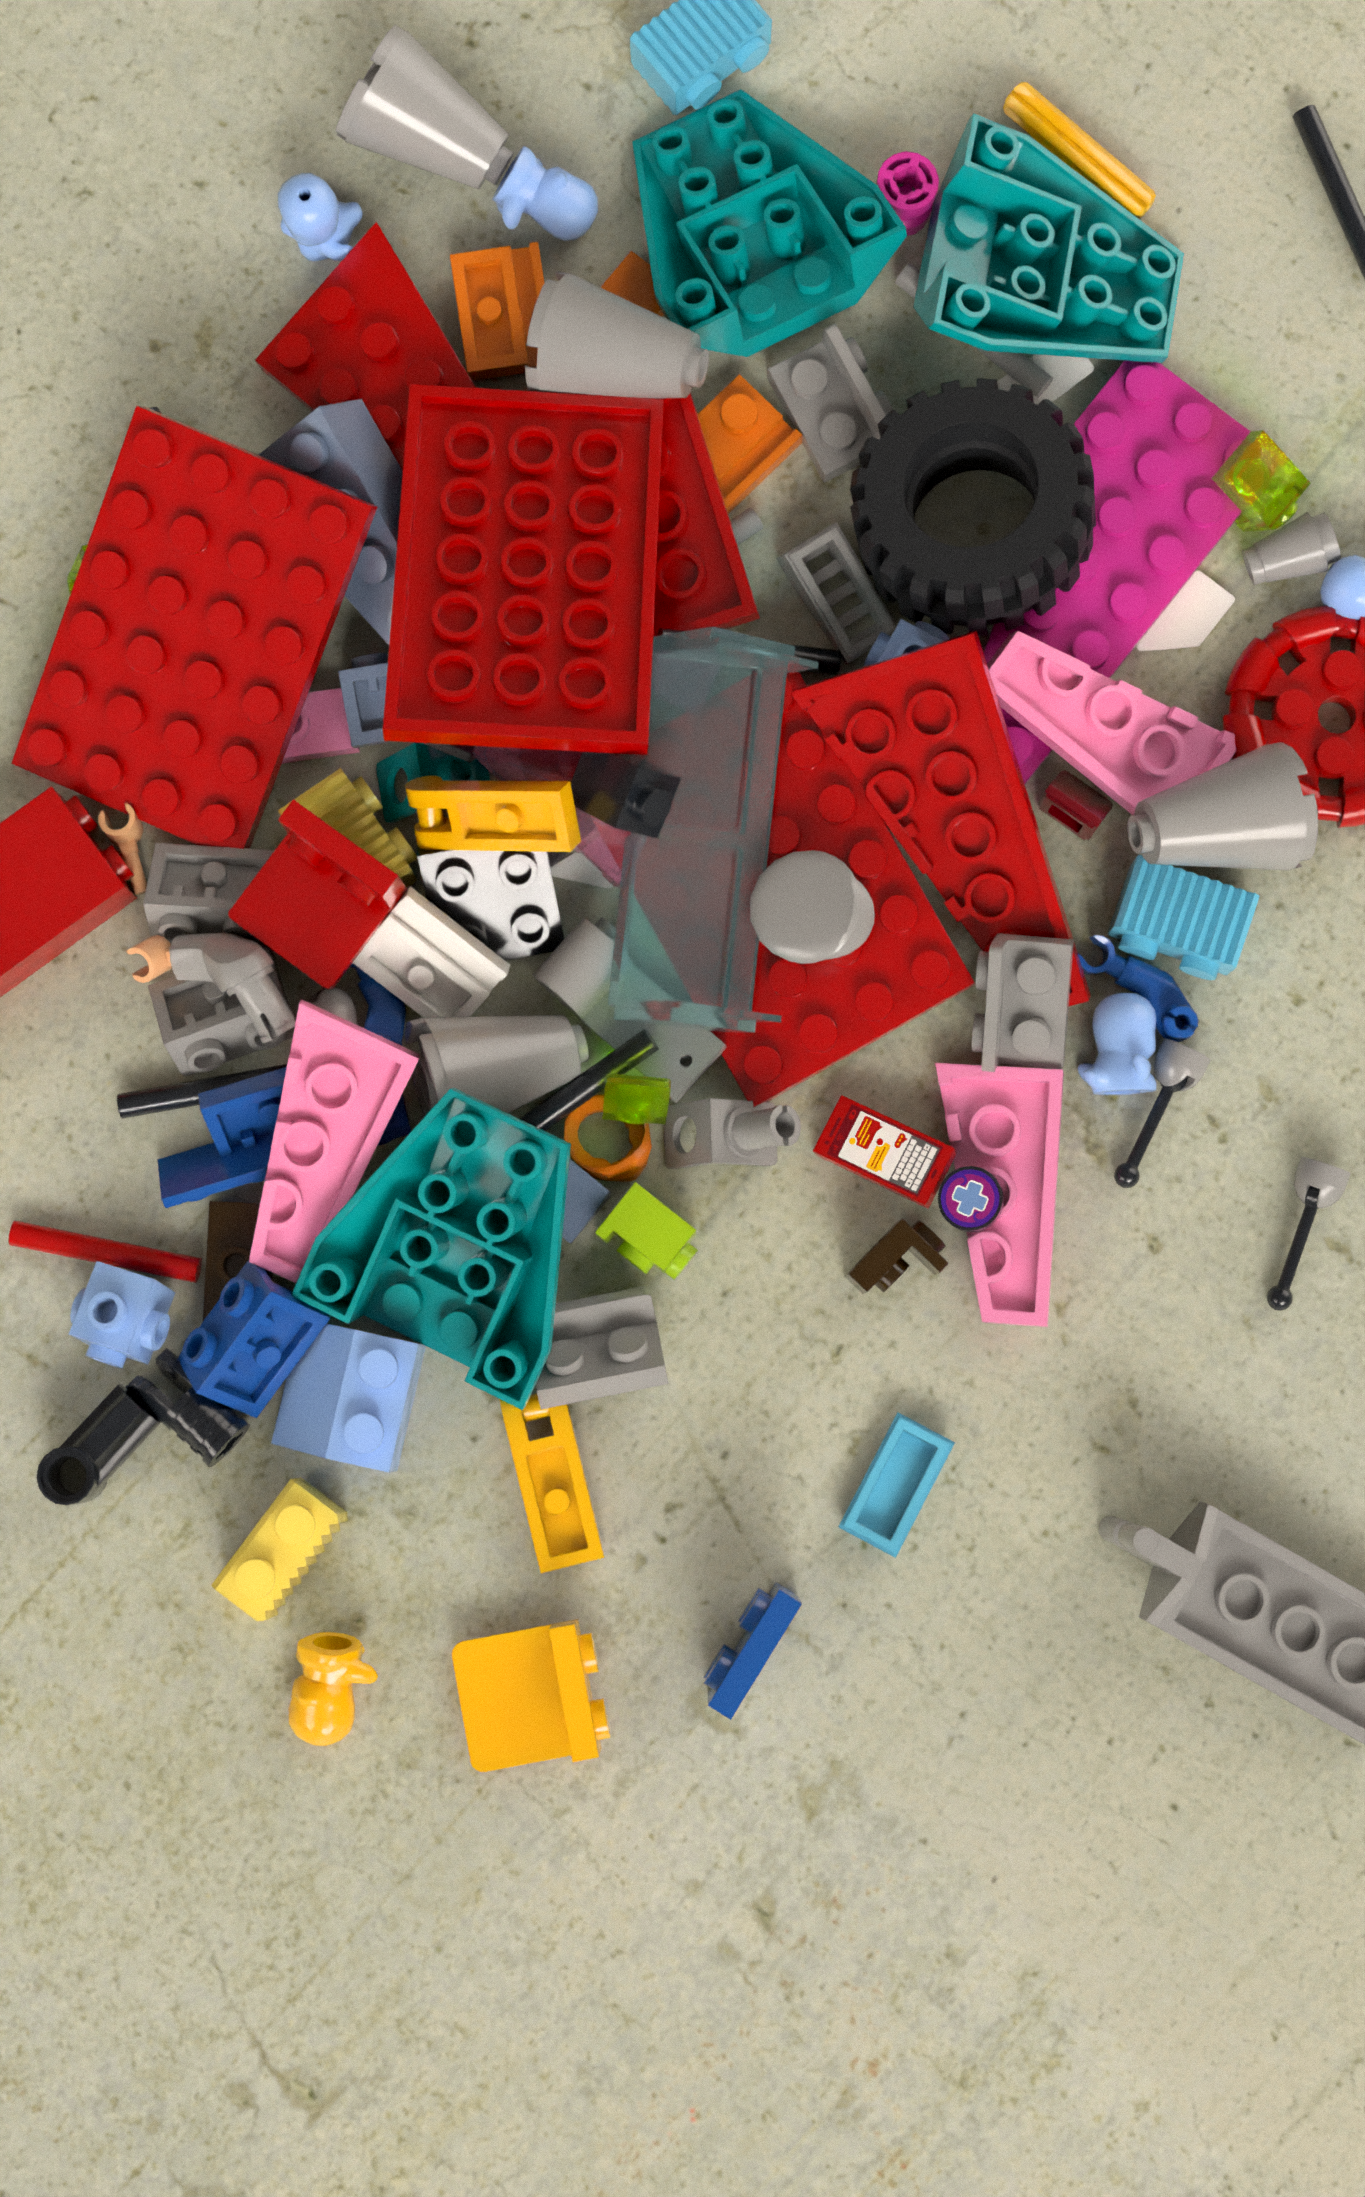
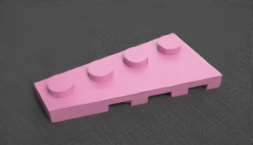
[987,631,1236,815]
[249,999,419,1283]
[935,1063,1064,1327]

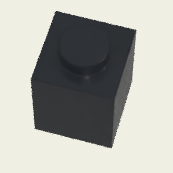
[570,752,682,839]

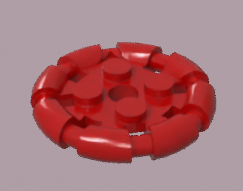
[1222,606,1365,828]

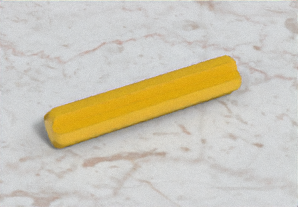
[1003,82,1156,219]

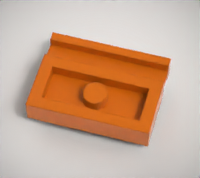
[450,242,545,381]
[698,374,803,514]

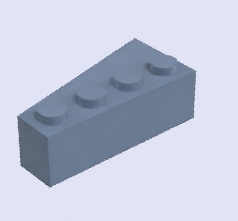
[258,399,403,645]

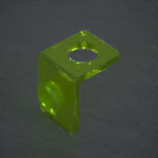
[602,1050,671,1125]

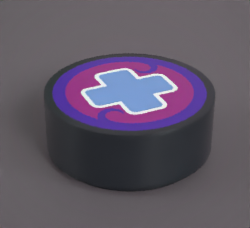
[938,1166,1004,1232]

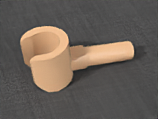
[98,803,147,895]

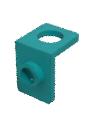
[376,743,490,823]

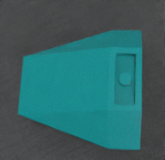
[632,89,907,357]
[913,113,1184,363]
[291,1087,571,1410]

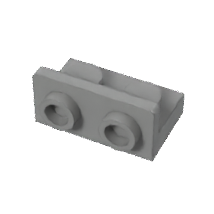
[767,324,893,483]
[143,843,275,945]
[972,933,1074,1072]
[148,944,296,1076]
[536,1286,669,1409]

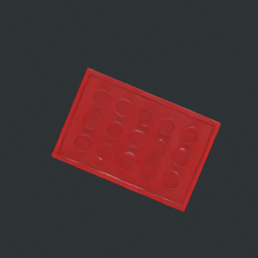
[383,384,664,755]
[11,405,378,849]
[588,653,976,1107]

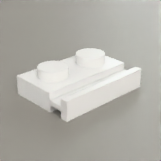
[353,886,510,1018]

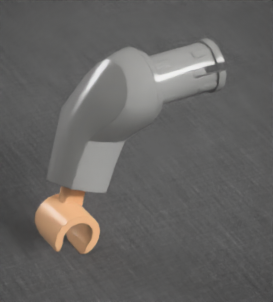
[127,933,296,1044]

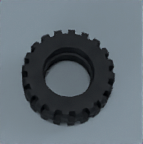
[850,378,1096,636]

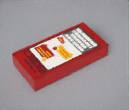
[813,1095,957,1209]

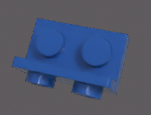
[178,1260,330,1418]

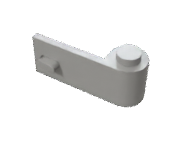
[532,917,727,1103]

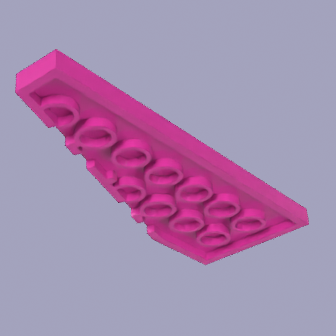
[984,360,1284,784]

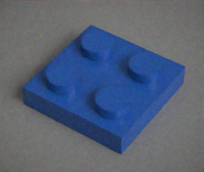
[704,1582,802,1720]

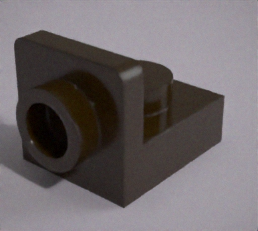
[844,1218,949,1294]

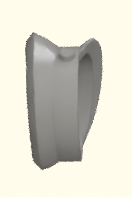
[750,850,875,964]

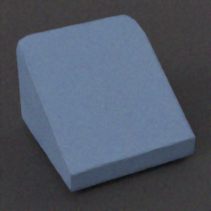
[562,1159,612,1244]

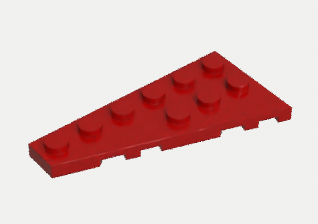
[255,222,476,470]
[790,631,1091,1006]

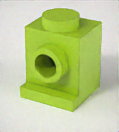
[595,1182,698,1280]

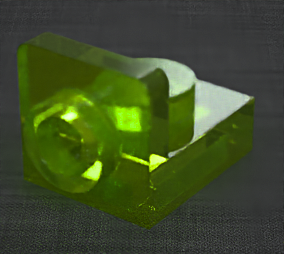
[1212,430,1311,532]

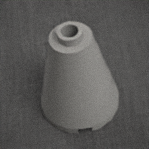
[336,25,514,189]
[525,271,709,399]
[1127,742,1318,871]
[405,1015,589,1117]

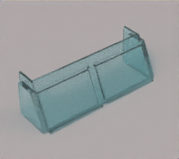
[608,627,818,1033]

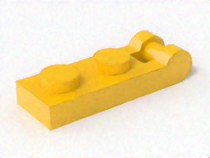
[405,775,581,852]
[499,1393,605,1573]

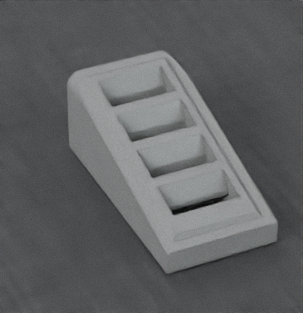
[776,522,897,664]

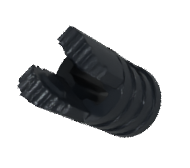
[125,1348,250,1467]

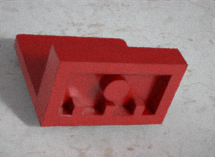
[228,799,407,990]

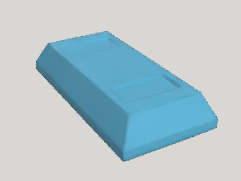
[838,1412,955,1558]

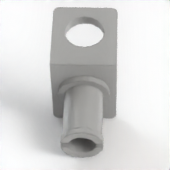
[663,1098,801,1169]

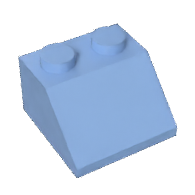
[271,1324,426,1473]

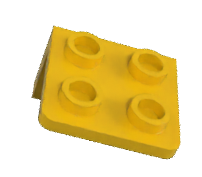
[452,1619,611,1772]

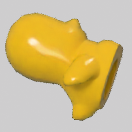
[288,1632,378,1746]

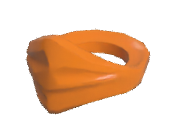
[563,1095,652,1182]

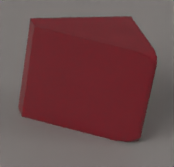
[1038,770,1113,841]

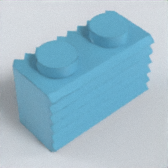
[630,0,772,116]
[1107,855,1260,980]

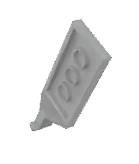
[1099,1502,1365,1745]

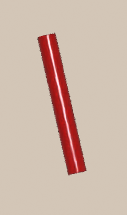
[8,1220,202,1283]

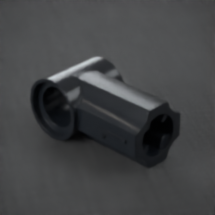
[36,1384,161,1505]

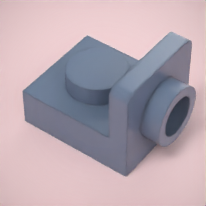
[338,653,394,748]

